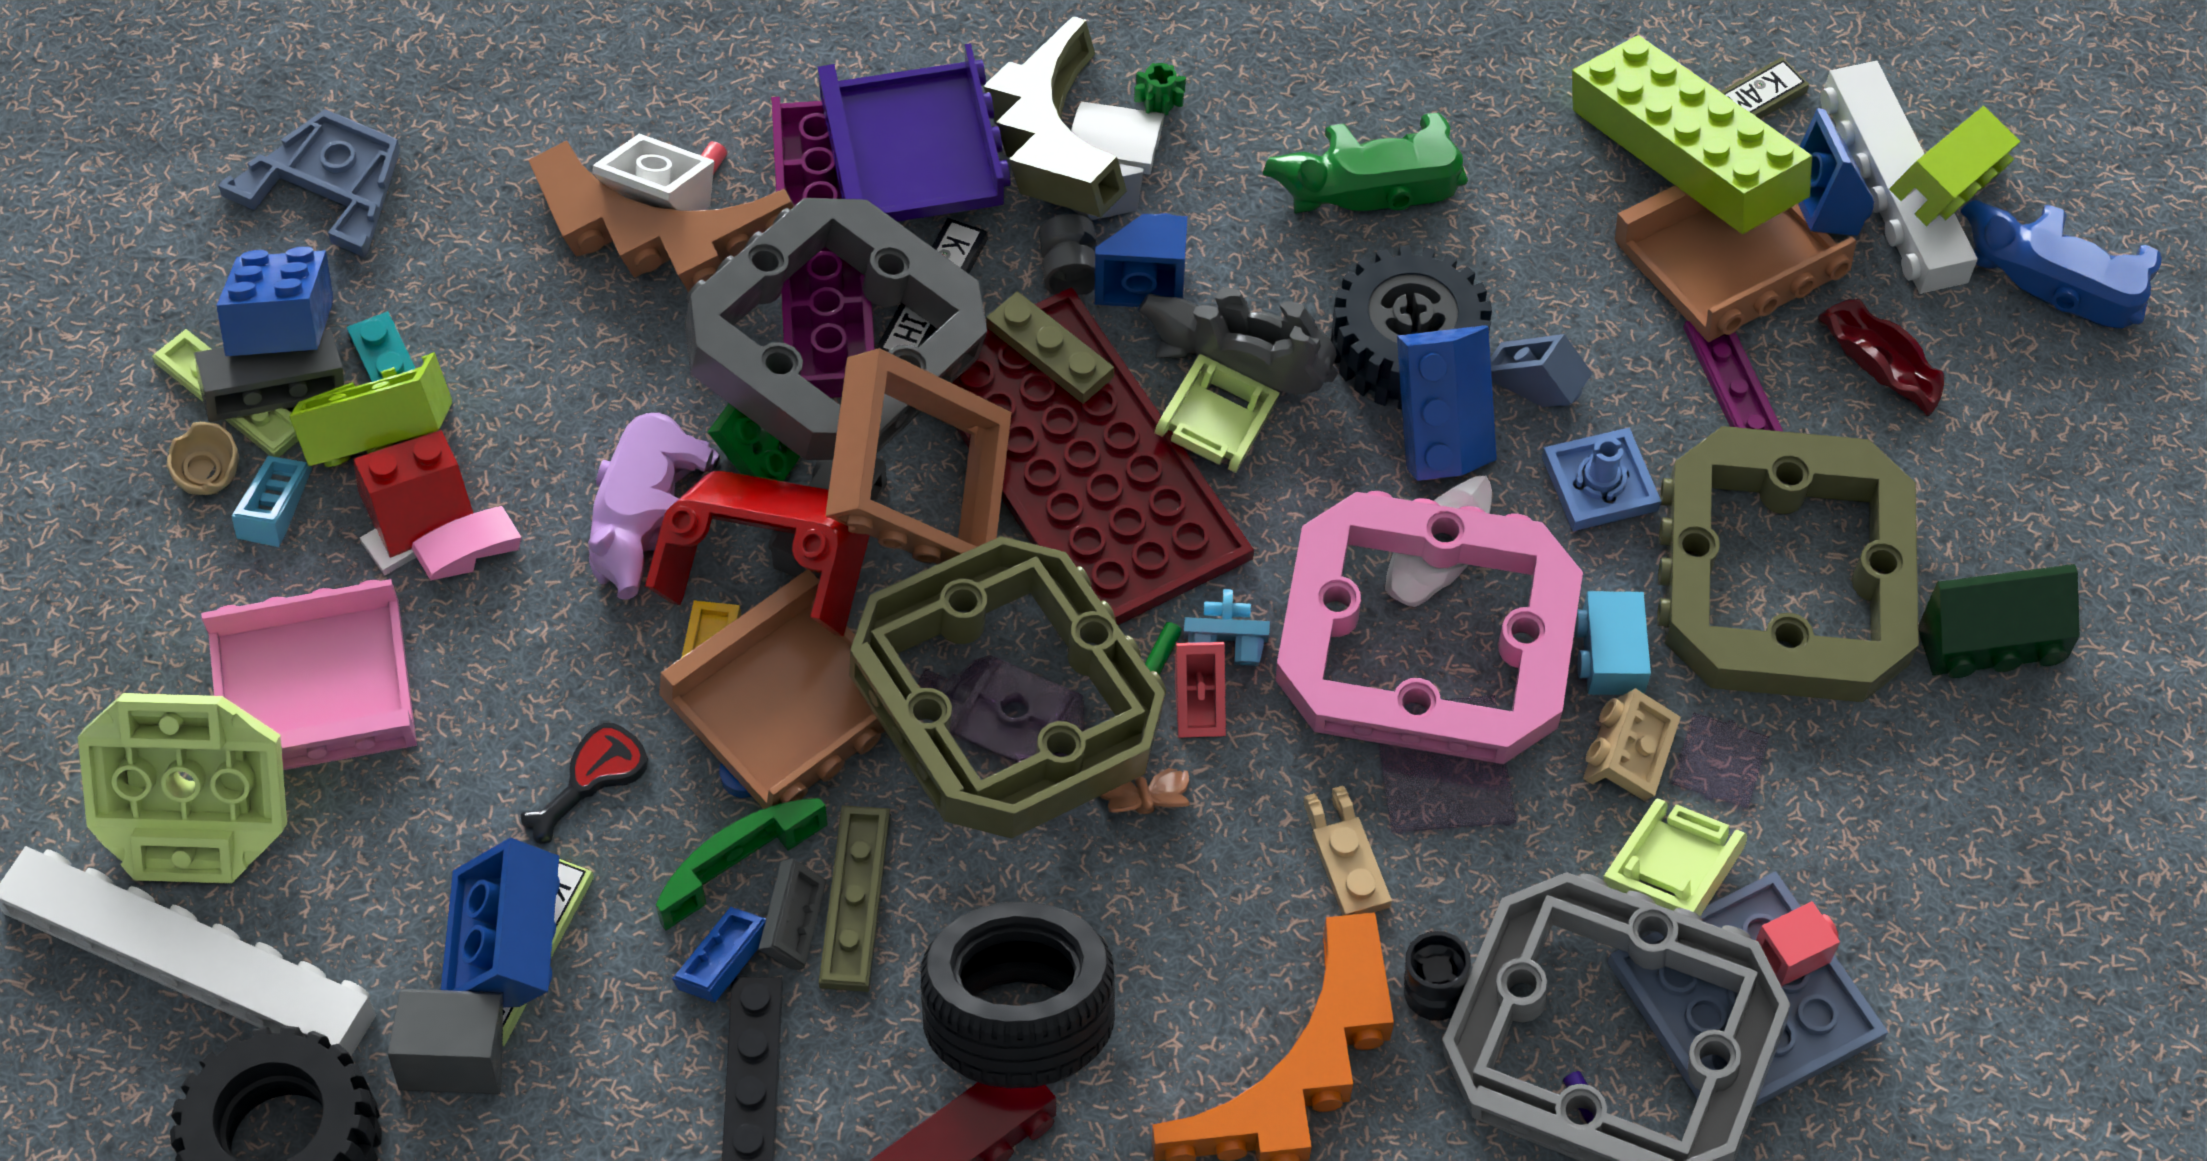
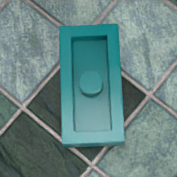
[346,311,415,382]

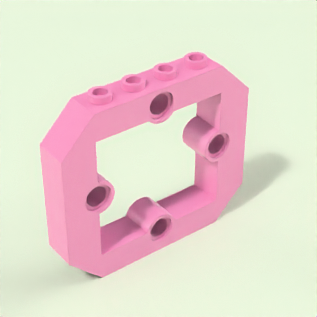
[1276,491,1583,764]

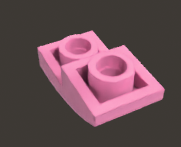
[412,506,521,581]

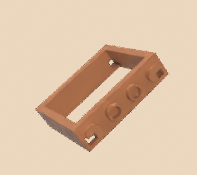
[825,348,1012,565]

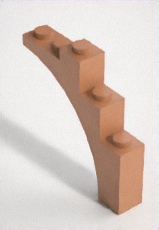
[528,140,794,292]

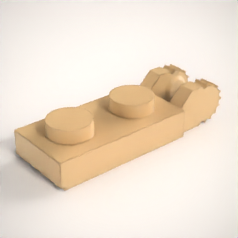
[1303,786,1392,915]

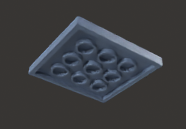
[1607,871,1888,1107]

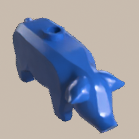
[1960,200,2162,328]

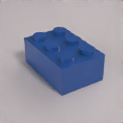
[216,247,333,356]

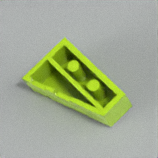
[289,352,452,467]

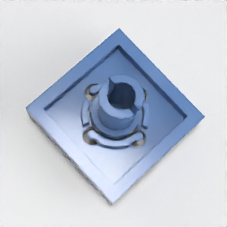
[1542,427,1661,531]

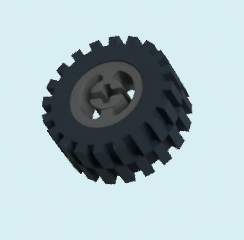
[1331,246,1492,409]

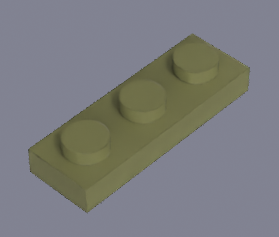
[986,291,1114,404]

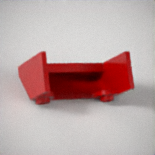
[645,471,870,637]

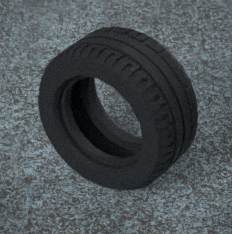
[921,901,1115,1089]

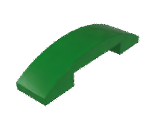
[656,798,828,931]

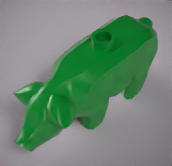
[1263,113,1468,214]

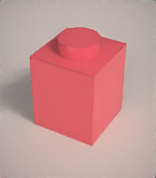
[1756,901,1840,987]

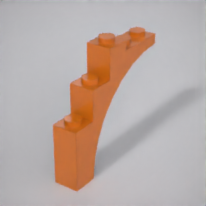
[1151,912,1394,1161]

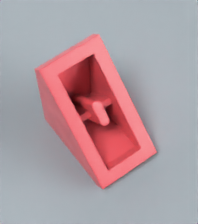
[1174,642,1226,738]

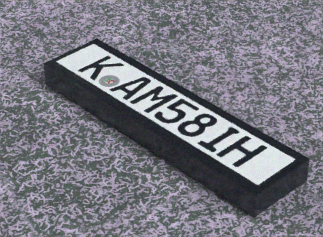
[875,218,988,352]

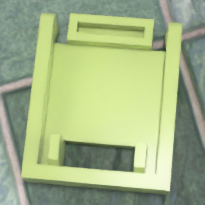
[1154,354,1280,473]
[1604,798,1747,916]

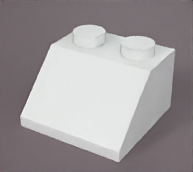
[592,134,714,211]

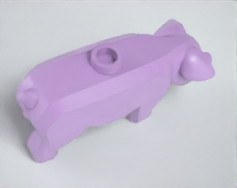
[588,413,719,600]

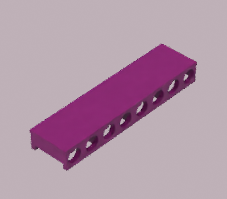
[771,97,875,398]

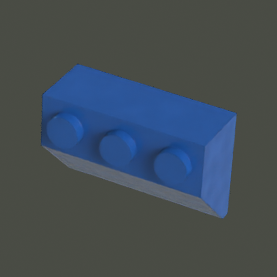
[1397,325,1497,481]
[441,837,560,1008]

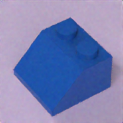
[1798,108,1875,236]
[1095,213,1188,307]

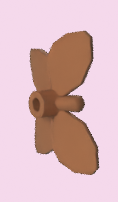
[1100,768,1190,814]

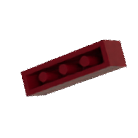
[869,1082,1056,1161]

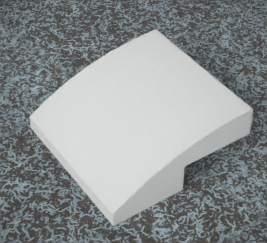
[1071,101,1165,175]

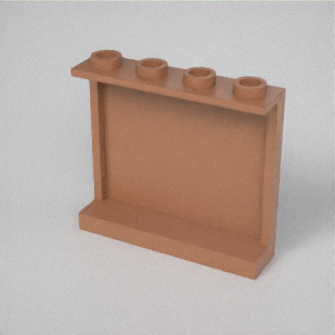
[1615,186,1856,342]
[659,570,920,809]

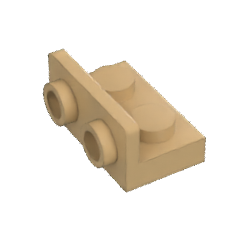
[1583,688,1681,801]

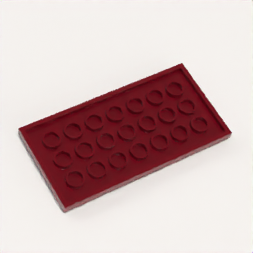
[952,287,1254,625]

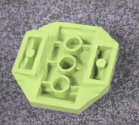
[78,693,287,883]

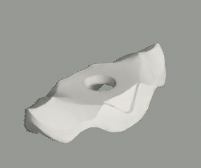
[1385,476,1492,607]

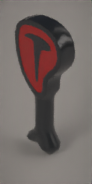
[520,723,648,844]

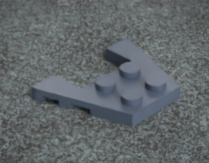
[218,109,400,257]

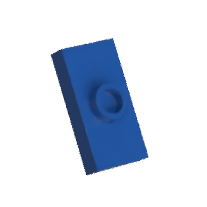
[672,907,766,1003]

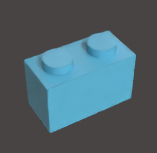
[1575,591,1651,695]

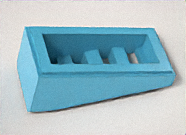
[232,456,312,547]

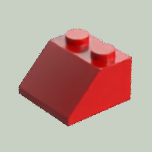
[353,430,473,558]

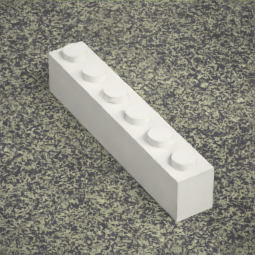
[1820,61,1978,294]

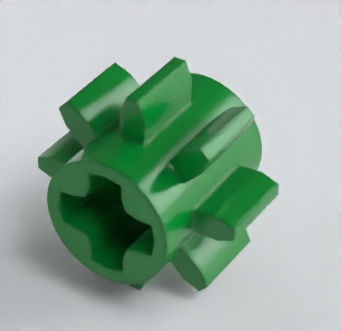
[1134,63,1186,116]

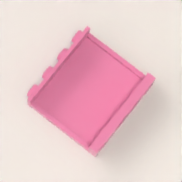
[201,579,417,770]

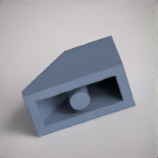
[1490,334,1593,407]

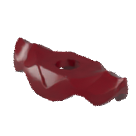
[1817,299,1944,416]

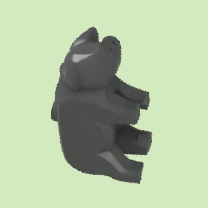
[1137,287,1338,394]

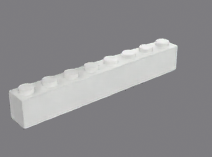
[0,846,376,1056]

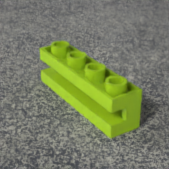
[1889,105,2021,227]

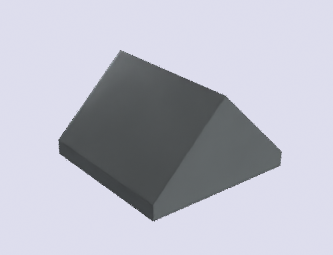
[388,989,503,1094]

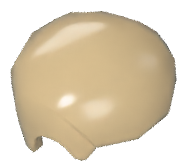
[166,422,239,495]

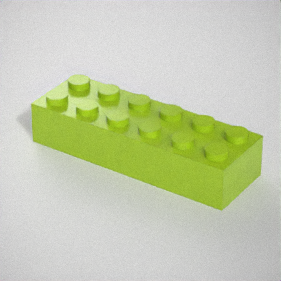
[1572,35,1812,235]

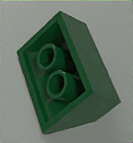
[1918,564,2080,678]

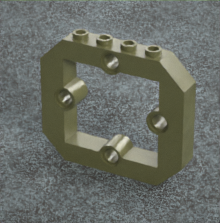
[1657,426,1919,702]
[849,536,1166,839]

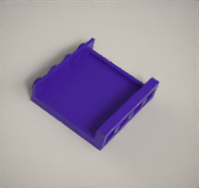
[817,43,1011,222]

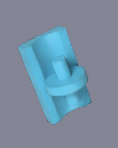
[1183,589,1270,666]

